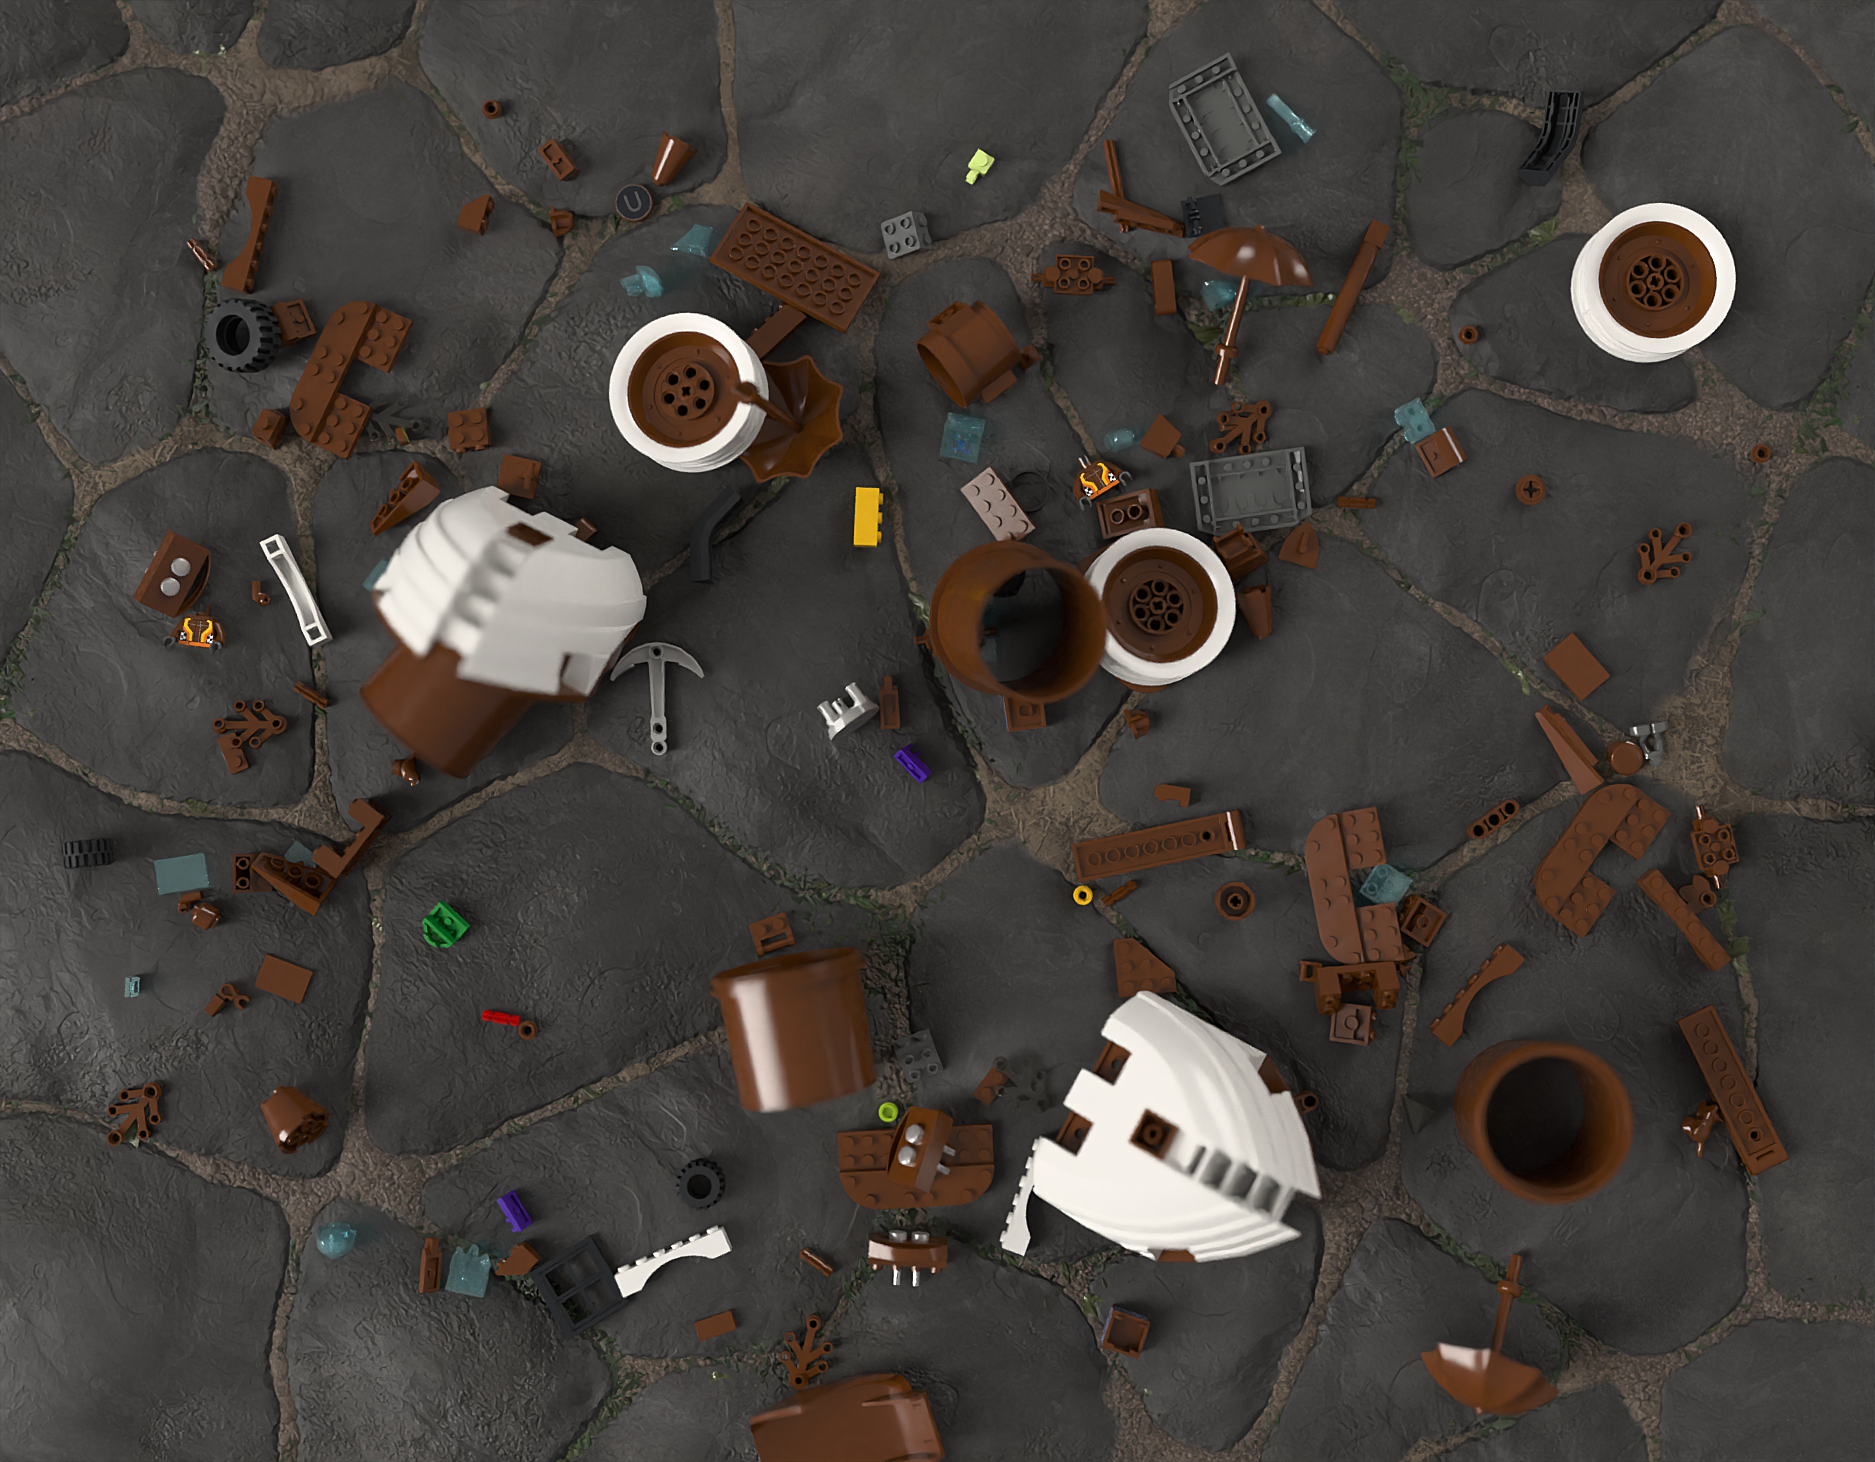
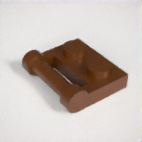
[749,912,796,957]

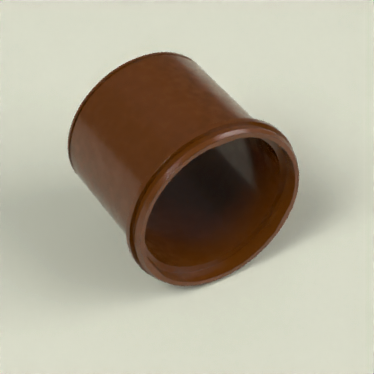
[929,540,1108,703]
[359,638,547,780]
[709,947,878,1111]
[1453,1039,1633,1205]

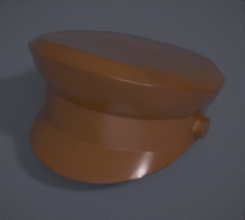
[1606,741,1643,776]

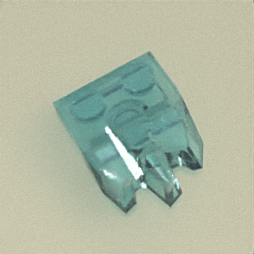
[445,1243,491,1298]

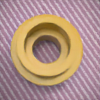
[1073,886,1093,905]

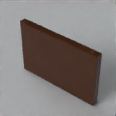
[254,954,313,1004]

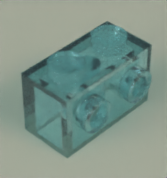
[1394,397,1436,444]

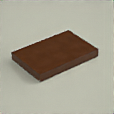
[1542,633,1610,701]

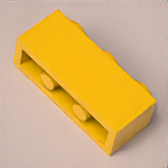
[854,487,883,548]

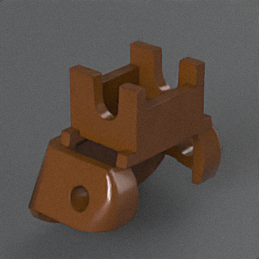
[1210,523,1269,582]

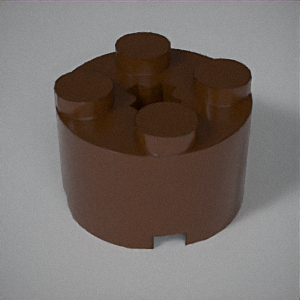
[1214,881,1255,921]

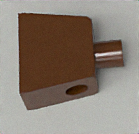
[251,408,291,450]
[1138,414,1186,459]

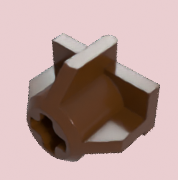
[549,206,575,237]
[1124,709,1151,739]

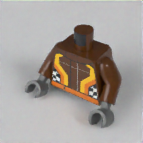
[1074,454,1133,511]
[163,604,226,655]

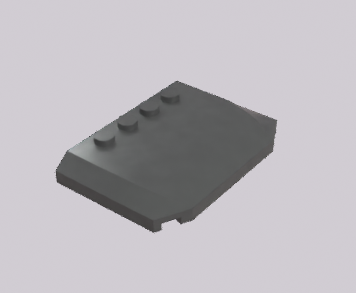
[1169,52,1282,187]
[1189,447,1312,536]

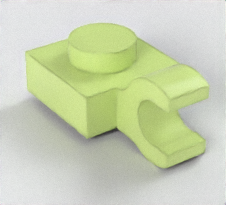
[966,149,995,185]

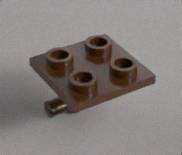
[497,454,542,500]

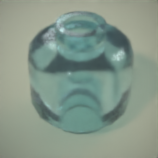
[1104,426,1134,453]

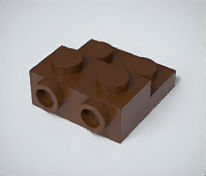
[447,408,491,454]
[1397,893,1447,947]
[1329,1002,1377,1045]

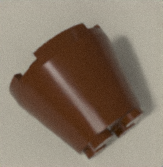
[260,1085,331,1154]

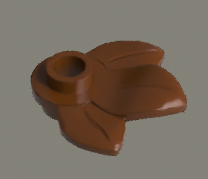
[1678,875,1717,913]

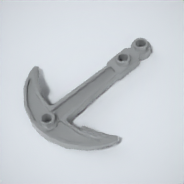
[610,642,704,755]

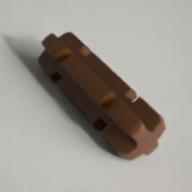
[187,238,217,272]
[1338,496,1376,509]
[293,682,330,709]
[1102,880,1138,907]
[799,1247,834,1276]

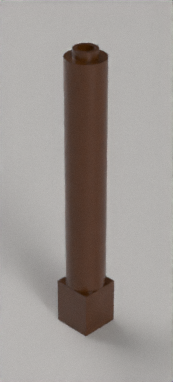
[1316,220,1390,356]

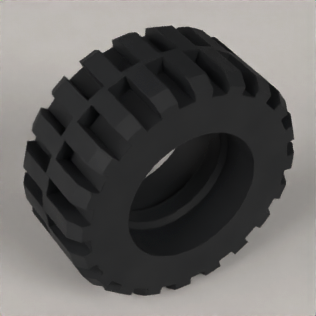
[204,298,282,373]

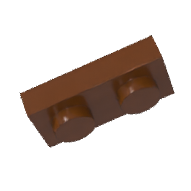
[217,732,251,775]
[972,1063,1010,1106]

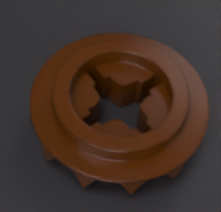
[1515,475,1546,505]

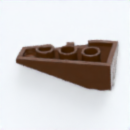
[370,460,440,536]
[251,852,339,916]

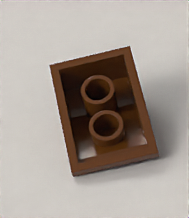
[1096,488,1164,540]

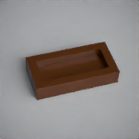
[694,1309,737,1341]

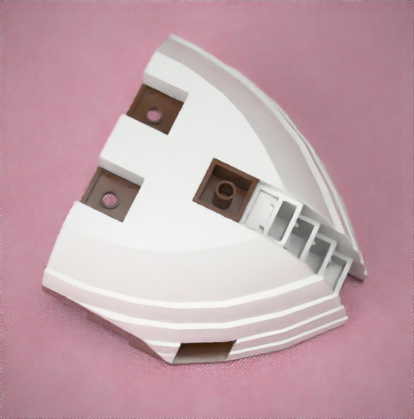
[371,486,647,702]
[1033,991,1323,1263]

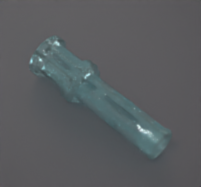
[1266,94,1317,144]

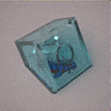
[939,412,986,464]

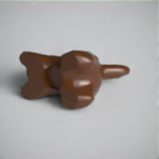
[1681,1100,1723,1158]

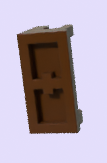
[538,138,581,182]

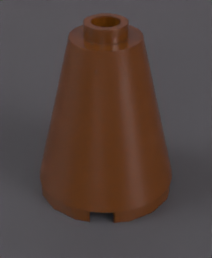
[651,131,698,187]
[1234,584,1272,639]

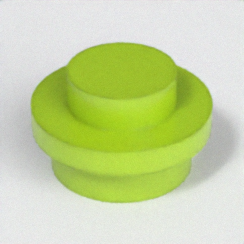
[879,1102,898,1122]

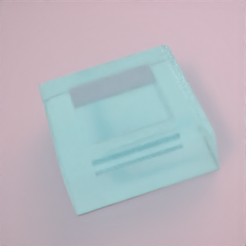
[125,976,139,997]

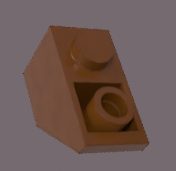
[457,194,495,236]
[495,1241,541,1275]

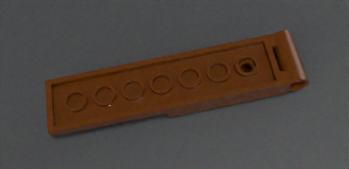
[1071,810,1246,882]
[1676,1004,1788,1177]

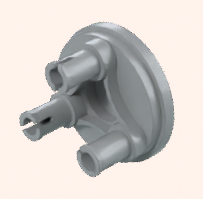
[817,682,879,741]

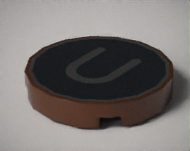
[615,184,653,223]

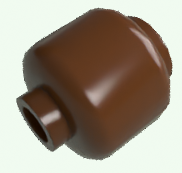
[190,902,221,930]

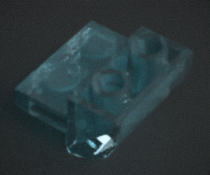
[620,266,665,298]
[1359,864,1413,907]

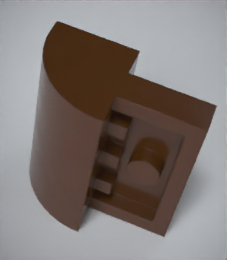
[270,298,316,349]
[1415,425,1469,478]
[232,853,272,893]

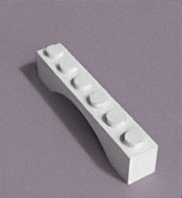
[260,534,333,648]
[999,1135,1055,1255]
[615,1225,732,1297]

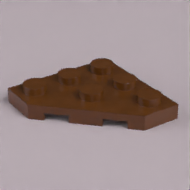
[1113,937,1177,997]

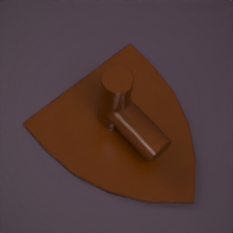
[1278,522,1319,569]

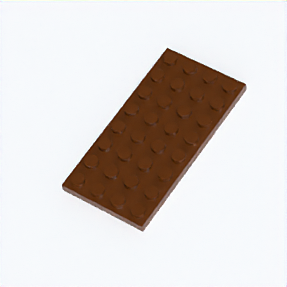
[709,202,881,334]

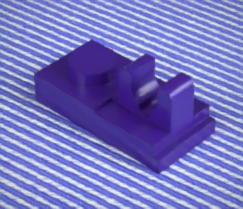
[894,744,932,784]
[497,1190,533,1232]

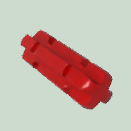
[482,1010,520,1026]

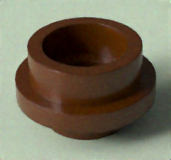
[482,100,501,119]
[1459,326,1478,345]
[1751,444,1771,463]
[518,1020,538,1040]

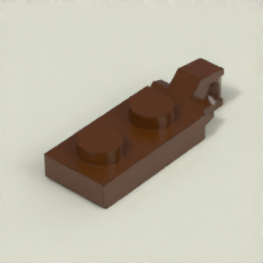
[879,676,900,730]
[419,1237,443,1293]

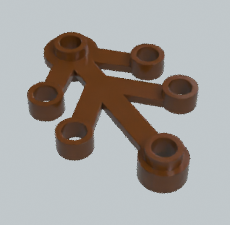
[1209,400,1272,455]
[1637,522,1692,585]
[212,700,287,750]
[106,1082,163,1146]
[779,1314,833,1390]

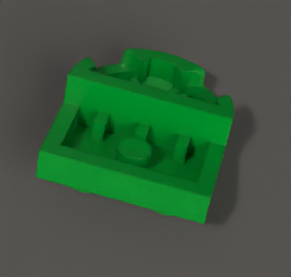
[422,900,470,948]

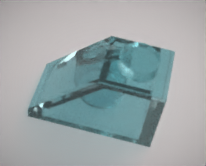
[1200,279,1239,312]

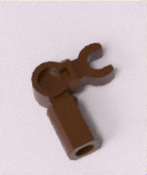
[204,982,251,1017]

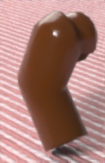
[252,581,271,607]
[177,890,203,914]

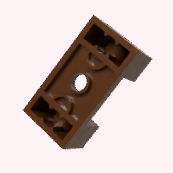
[311,798,393,878]
[1313,961,1400,1015]

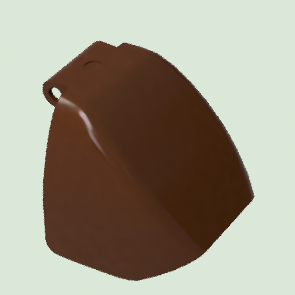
[749,1373,946,1462]

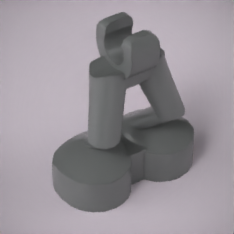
[1629,720,1669,767]

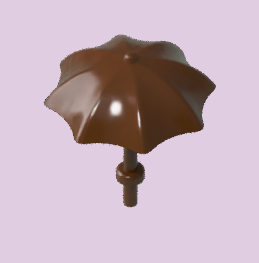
[1187,224,1313,385]
[726,355,843,483]
[1420,1254,1561,1416]

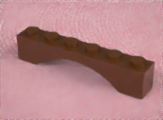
[221,175,278,295]
[1635,869,1731,971]
[1428,943,1525,1047]

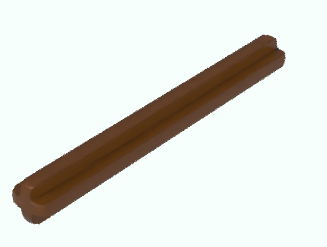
[1103,139,1130,233]

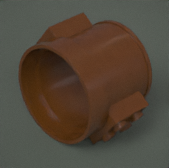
[915,300,1022,409]

